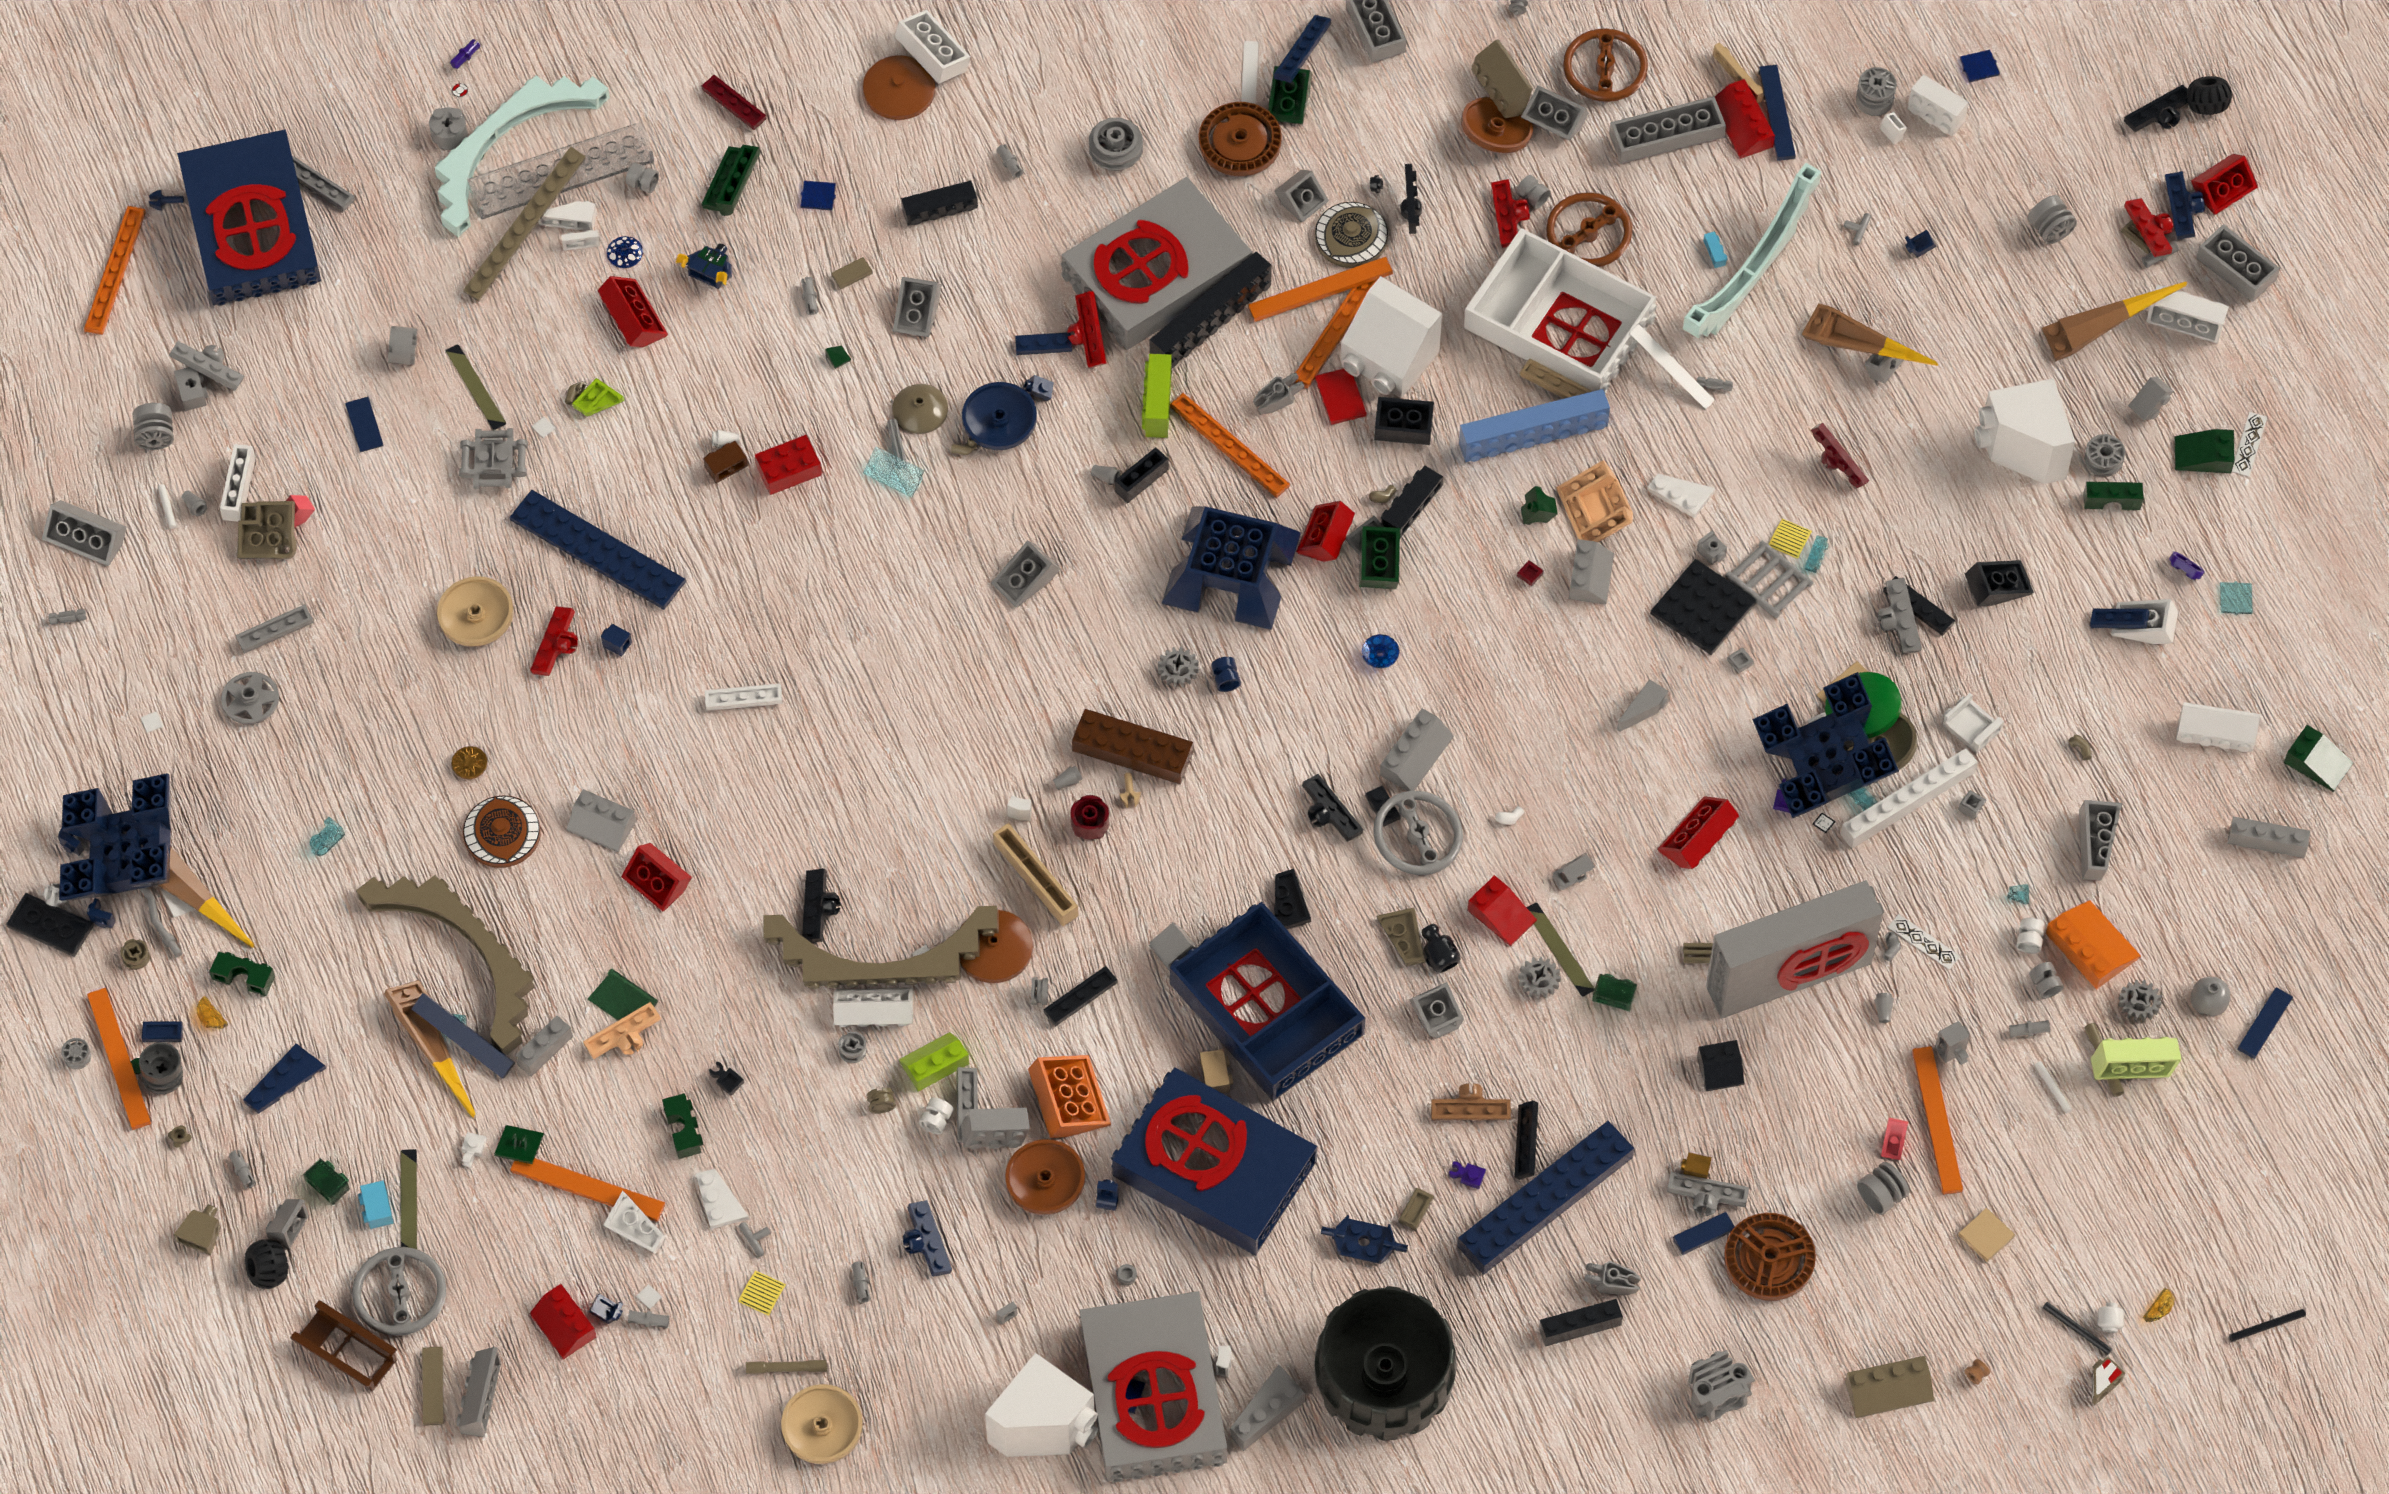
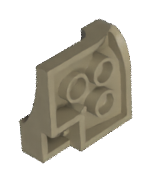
[237,501,297,559]

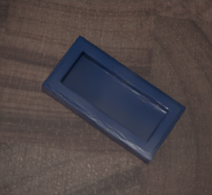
[142,1021,183,1042]

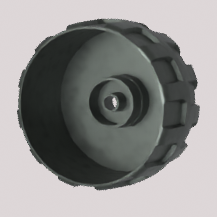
[1314,1286,1457,1440]

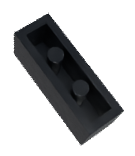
[1115,447,1169,503]

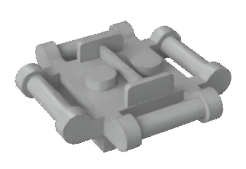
[459,428,528,489]

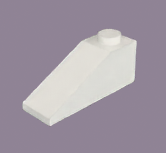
[538,201,597,231]

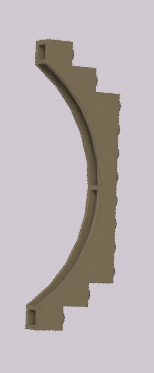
[356,875,534,1055]
[763,906,999,989]

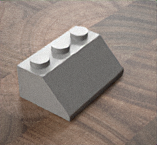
[1521,85,1589,141]
[1569,539,1614,604]
[567,789,636,852]

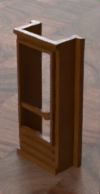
[290,1300,397,1392]

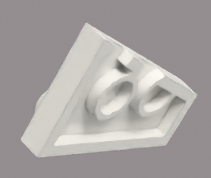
[1647,474,1715,518]
[696,1169,749,1229]
[603,1191,665,1254]

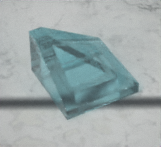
[2007,884,2029,904]

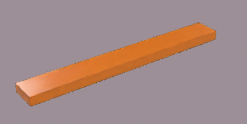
[84,206,146,335]
[1248,257,1393,322]
[1295,279,1378,389]
[1170,393,1290,498]
[87,987,151,1130]
[1912,1046,1963,1195]
[510,1158,665,1222]

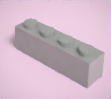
[2227,816,2310,858]

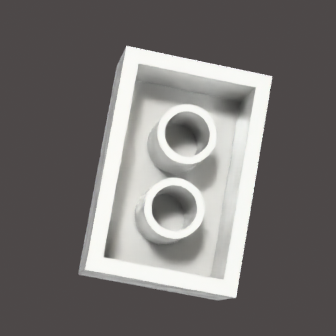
[1907,74,1969,137]

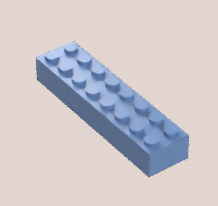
[1459,389,1610,462]

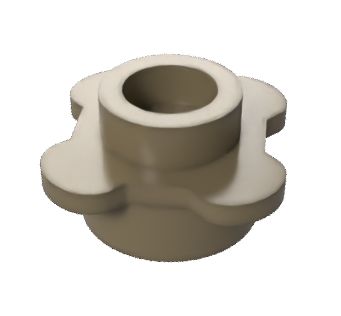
[168,1125,192,1148]

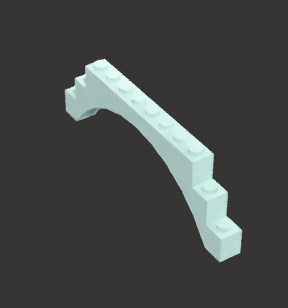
[435,75,610,237]
[1683,163,1821,338]

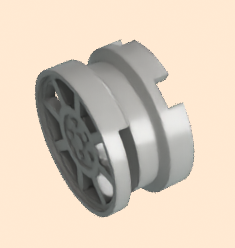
[1031,977,1048,1005]
[838,1032,867,1063]
[61,1038,91,1069]

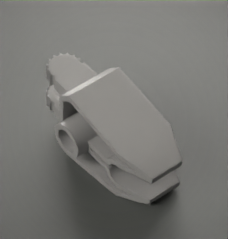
[1253,373,1304,414]
[1584,1261,1641,1295]

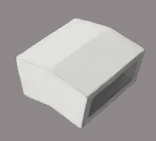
[1880,112,1907,145]
[1007,795,1032,821]
[1216,1345,1231,1378]

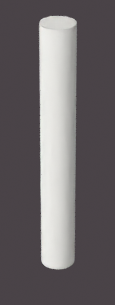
[2035,1061,2072,1114]

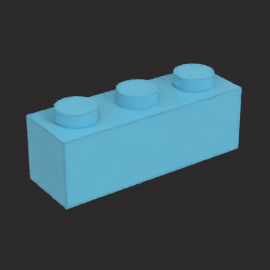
[1703,231,1728,268]

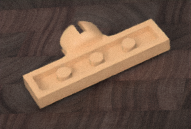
[583,1002,661,1059]

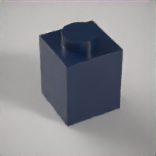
[601,623,632,657]

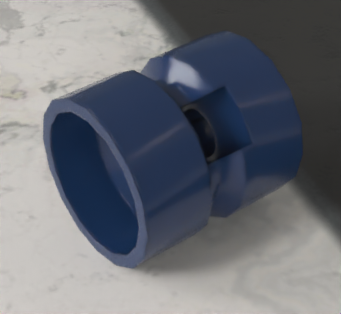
[1211,657,1241,692]

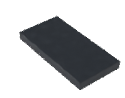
[6,893,94,957]

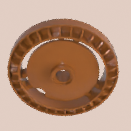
[1199,102,1282,177]
[1724,1213,1816,1301]

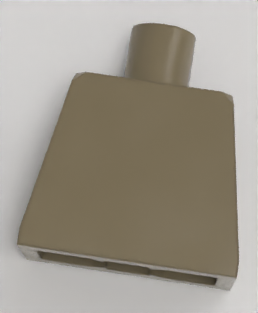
[174,1204,220,1255]

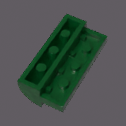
[701,144,760,216]

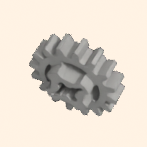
[1158,647,1199,687]
[1518,957,1561,999]
[2118,980,2162,1022]

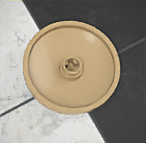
[437,576,514,647]
[781,1384,863,1464]

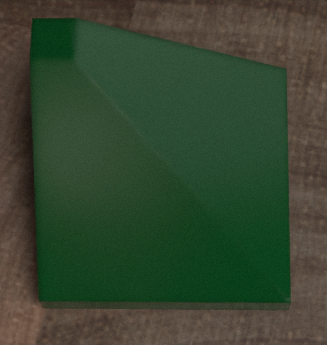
[825,346,851,369]

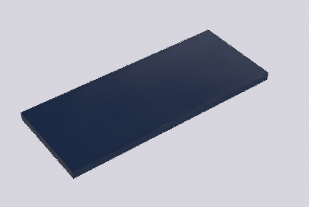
[345,396,384,453]

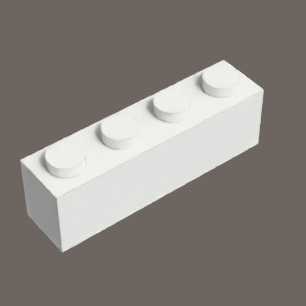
[220,444,256,522]

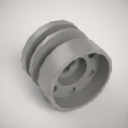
[1856,67,1897,116]
[2028,195,2077,244]
[132,403,174,450]
[1856,1162,1910,1215]

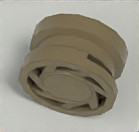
[120,939,150,970]
[866,1087,896,1114]

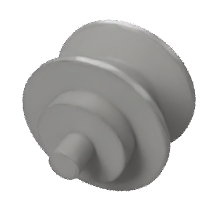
[1509,0,1528,15]

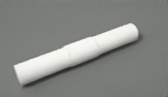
[158,484,177,529]

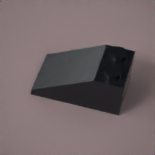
[1965,560,2034,606]

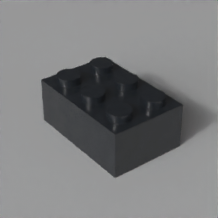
[1374,397,1434,445]

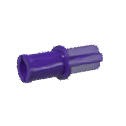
[450,39,481,69]

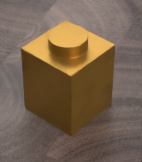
[1681,1152,1712,1179]

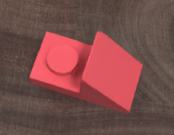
[1881,1118,1908,1160]

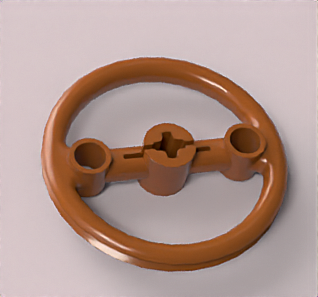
[1563,28,1648,102]
[1546,192,1632,267]

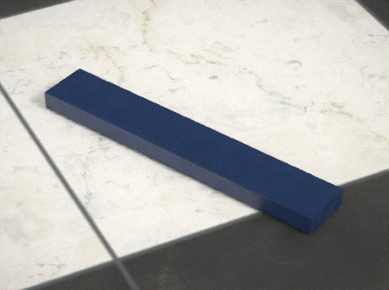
[1274,15,1331,83]
[1759,65,1796,161]
[412,993,515,1078]

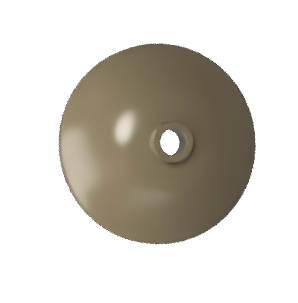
[892,384,948,434]

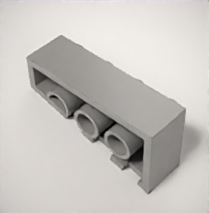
[2079,800,2122,881]
[1230,1365,1305,1451]

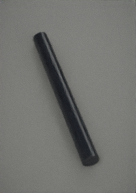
[2043,1302,2113,1355]
[2229,1309,2306,1342]

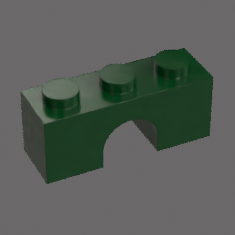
[2083,481,2144,510]
[209,951,275,996]
[662,1093,704,1159]

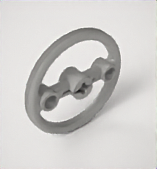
[1373,791,1463,875]
[352,1247,446,1336]

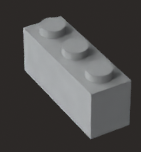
[515,1015,573,1077]

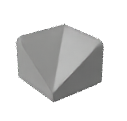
[1958,790,1986,819]

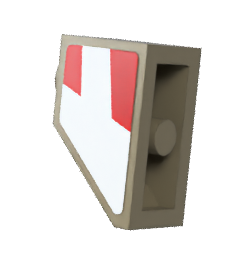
[2091,1357,2125,1405]

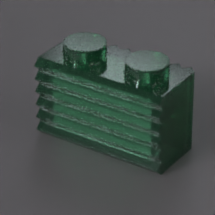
[1592,974,1637,1012]
[303,1158,350,1205]

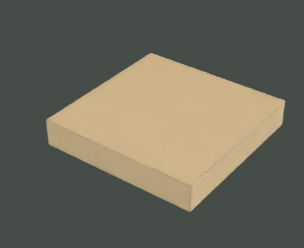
[1958,1208,2015,1262]

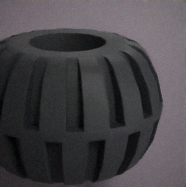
[2186,76,2232,115]
[245,1239,288,1289]

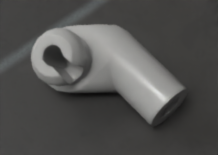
[1883,932,1901,961]

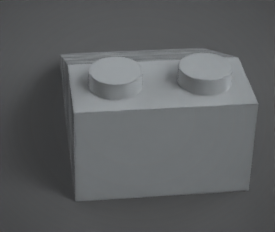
[893,277,942,337]
[991,540,1061,607]

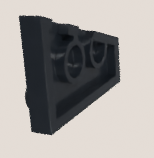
[1274,869,1312,929]

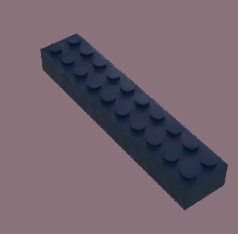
[1457,1121,1635,1275]

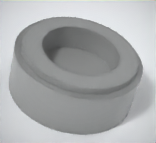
[1117,1264,1137,1285]

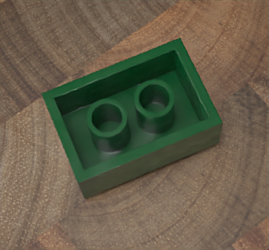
[1359,526,1400,589]

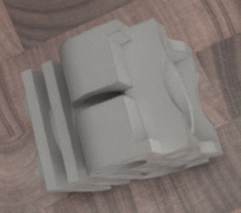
[1688,1350,1755,1422]

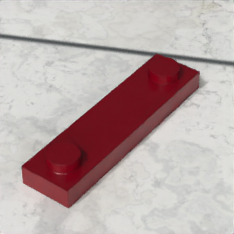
[701,75,767,130]

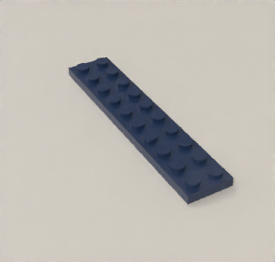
[510,490,686,610]

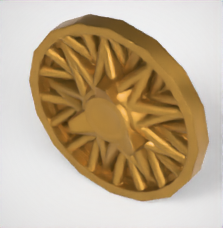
[451,746,488,779]

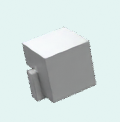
[1149,922,1197,971]

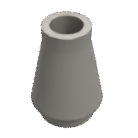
[1091,465,1120,485]
[181,490,207,516]
[1053,765,1083,790]
[1874,993,1894,1023]

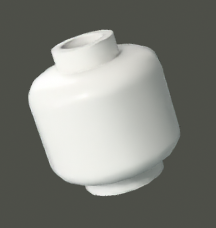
[2097,1303,2124,1333]

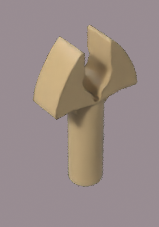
[1120,773,1141,808]

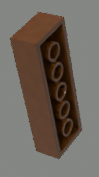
[1072,709,1193,785]

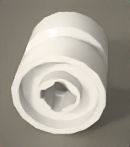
[2016,918,2046,954]
[919,1097,953,1135]

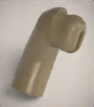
[951,438,978,455]
[1369,485,1397,503]

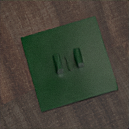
[494,1125,544,1164]

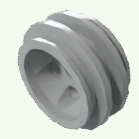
[1089,118,1143,171]

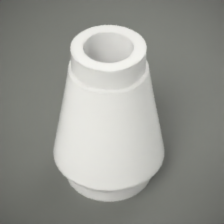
[712,430,739,448]

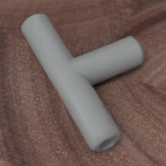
[1844,213,1871,245]
[739,1222,771,1257]

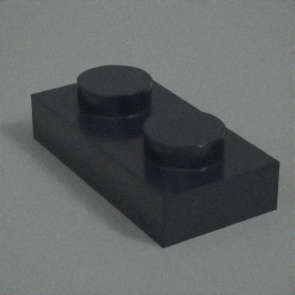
[1365,785,1401,827]

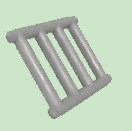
[1725,540,1814,618]

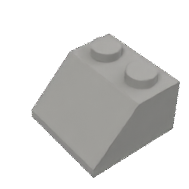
[1275,170,1329,222]
[266,1199,309,1250]

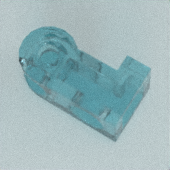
[309,817,345,856]

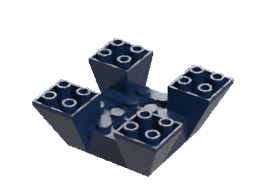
[1162,506,1301,630]
[1752,672,1899,818]
[59,773,171,901]

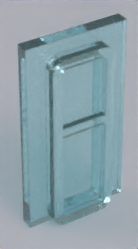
[863,446,925,498]

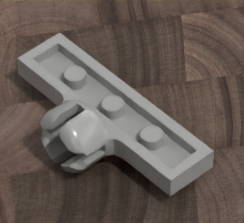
[169,341,244,391]
[1878,578,1922,654]
[1667,1172,1749,1216]

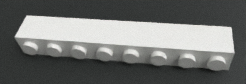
[1840,748,1978,849]

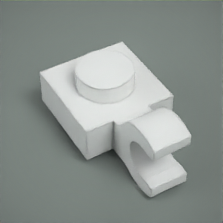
[461,1132,487,1168]

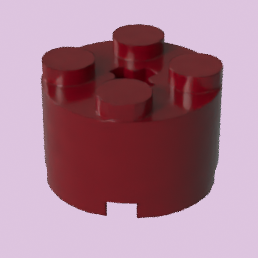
[1070,795,1109,840]

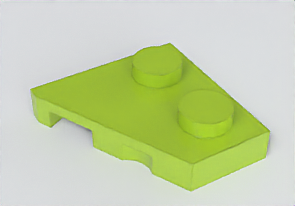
[572,378,624,417]

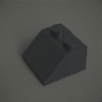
[1697,1040,1744,1092]

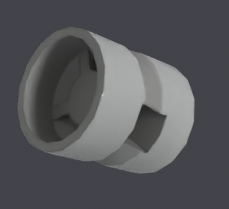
[626,162,659,193]
[1516,175,1551,209]
[2029,962,2064,999]

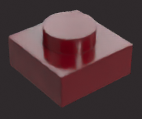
[1517,560,1544,587]

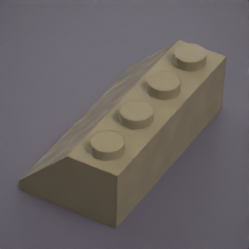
[1471,39,1533,118]
[1845,1356,1934,1418]

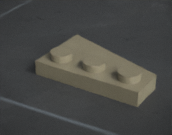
[1376,907,1426,967]

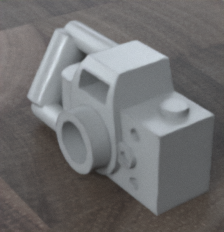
[1552,853,1594,890]

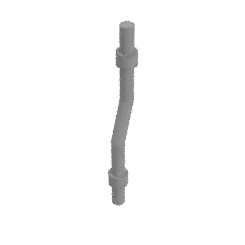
[140,887,182,957]

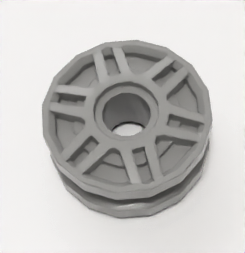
[2084,434,2125,476]

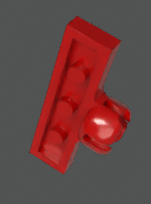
[1491,179,1530,248]
[2124,198,2173,257]
[1067,291,1107,368]
[530,606,578,676]

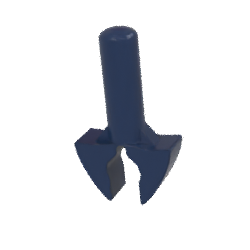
[149,190,184,211]

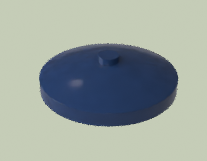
[962,382,1037,450]

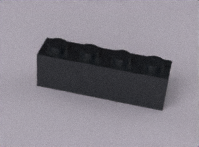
[901,180,978,226]
[1381,465,1443,538]
[1539,1299,1623,1347]

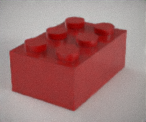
[754,435,822,495]

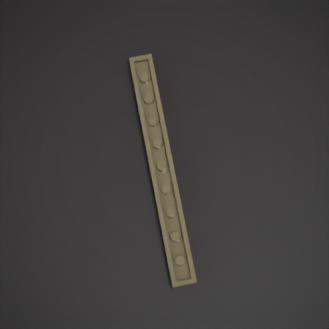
[463,146,586,302]

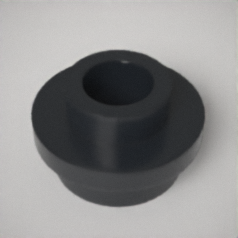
[1370,175,1383,193]

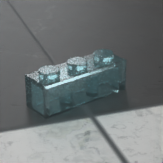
[1805,535,1829,573]
[1848,787,1878,811]

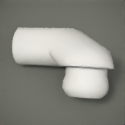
[1496,806,1524,825]

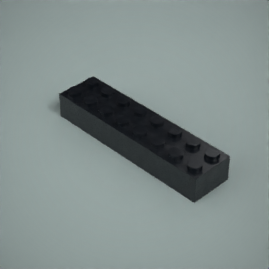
[1149,251,1272,368]

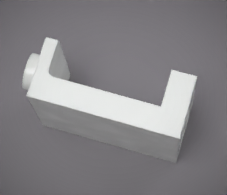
[1943,693,2004,754]

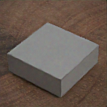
[1727,648,1754,674]
[996,1302,1018,1324]

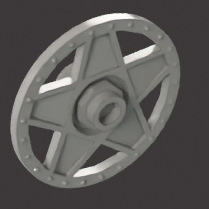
[221,672,279,724]

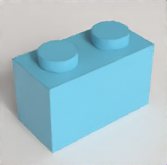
[358,1180,394,1229]

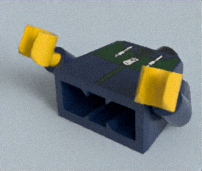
[675,243,732,289]

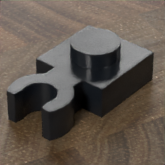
[709,1062,745,1096]

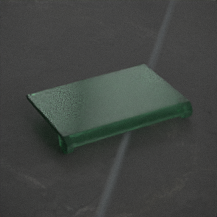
[588,969,658,1021]

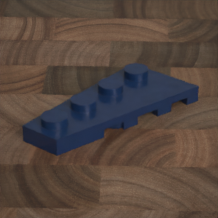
[243,1044,326,1114]

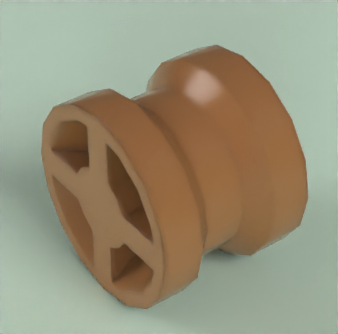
[1964,1359,1990,1385]

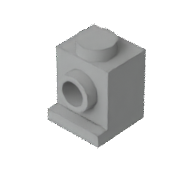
[1697,531,1727,565]

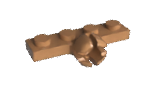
[1431,1083,1511,1120]

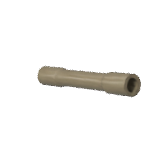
[2084,1023,2124,1097]
[746,1360,827,1374]

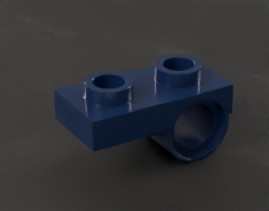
[1096,1179,1119,1211]

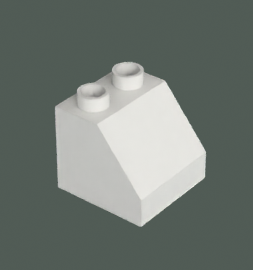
[1341,276,1442,399]
[1974,378,2075,484]
[985,1353,1098,1457]

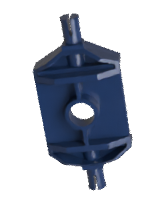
[1321,1215,1408,1264]

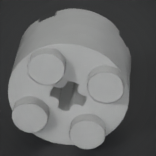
[429,107,468,150]
[388,326,417,365]

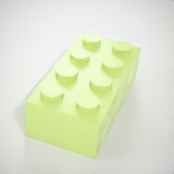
[2090,1037,2181,1080]

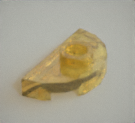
[197,995,228,1029]
[2143,1288,2175,1322]

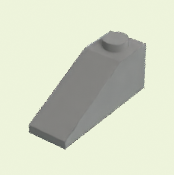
[1617,679,1669,731]

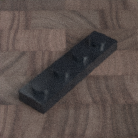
[1883,576,1955,636]
[1043,966,1118,1027]
[1514,1100,1538,1180]

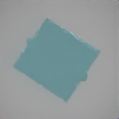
[2220,581,2253,615]

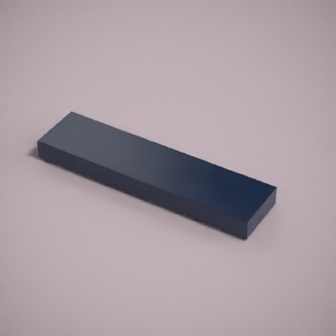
[2237,987,2293,1059]

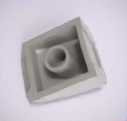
[1409,982,1464,1038]

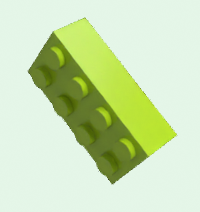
[1142,354,1172,438]

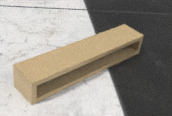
[993,823,1079,926]

